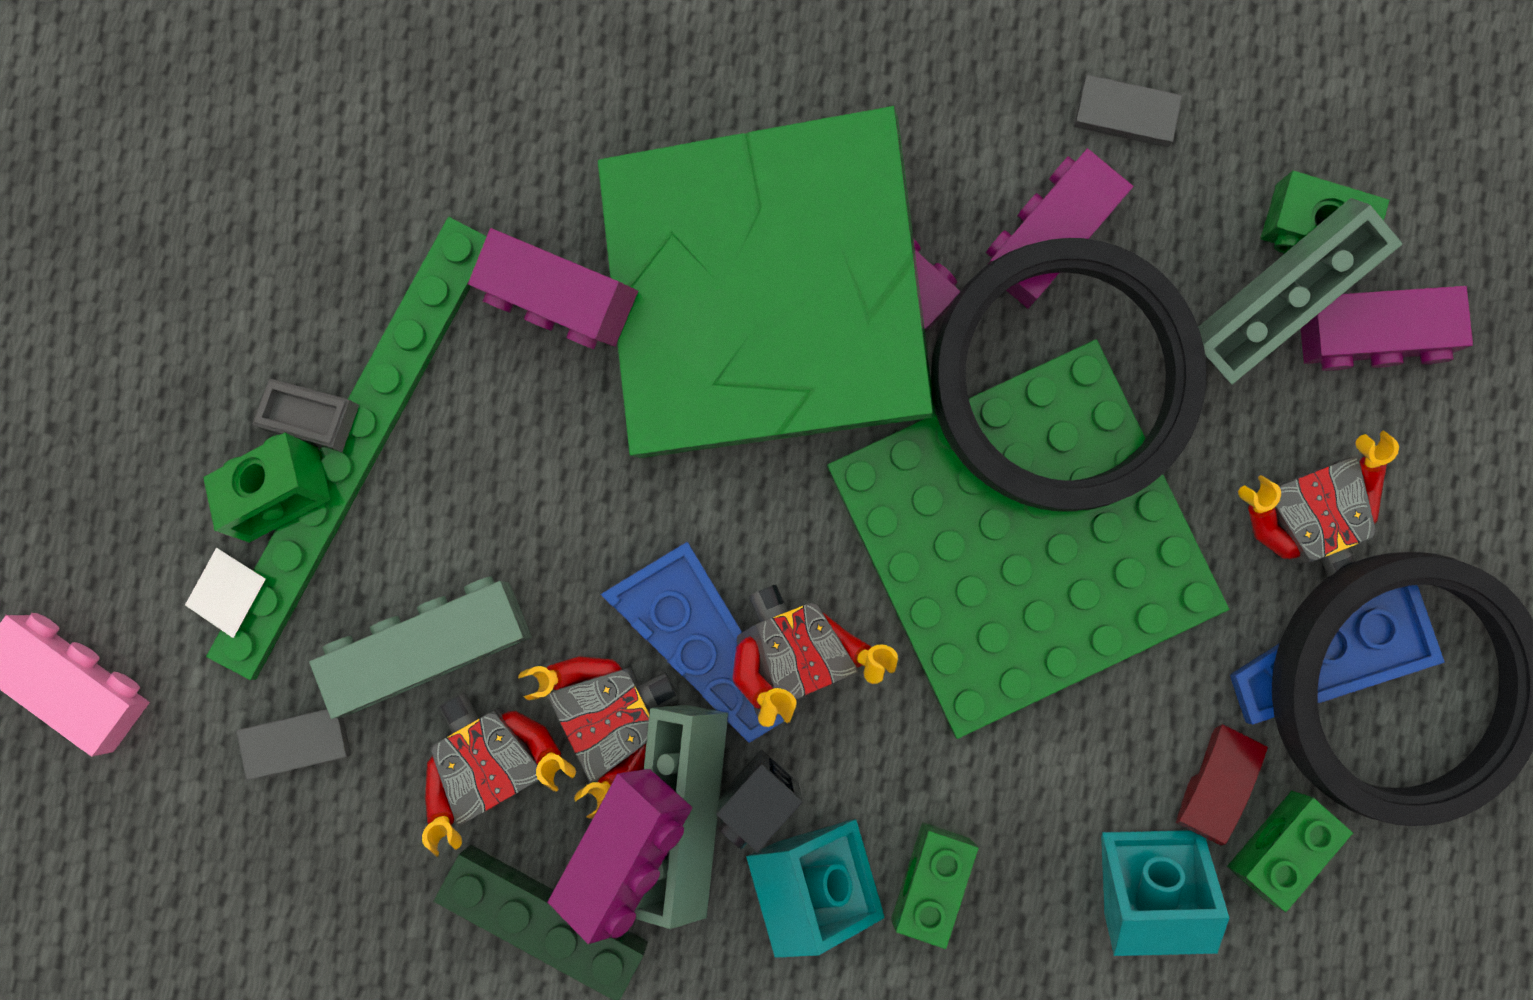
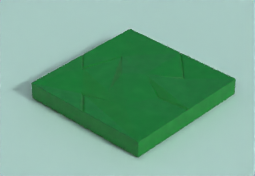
[598,106,936,458]

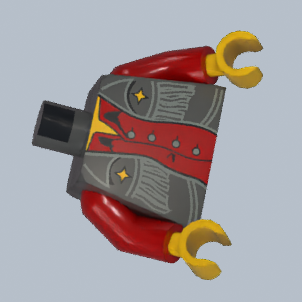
[1238,430,1399,577]
[732,585,898,727]
[518,656,679,819]
[422,693,576,857]

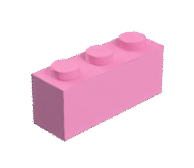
[0,613,150,757]

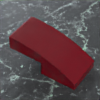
[1175,724,1268,846]

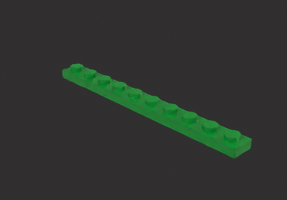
[206,216,487,680]

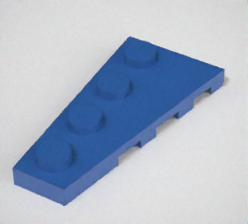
[600,542,784,743]
[1230,585,1445,725]

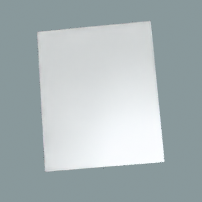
[185,548,265,638]

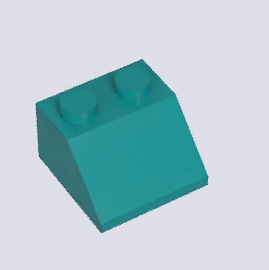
[746,819,885,958]
[1101,830,1229,956]

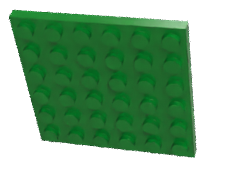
[826,339,1230,739]

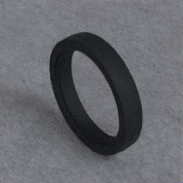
[931,238,1206,511]
[1272,552,1533,826]

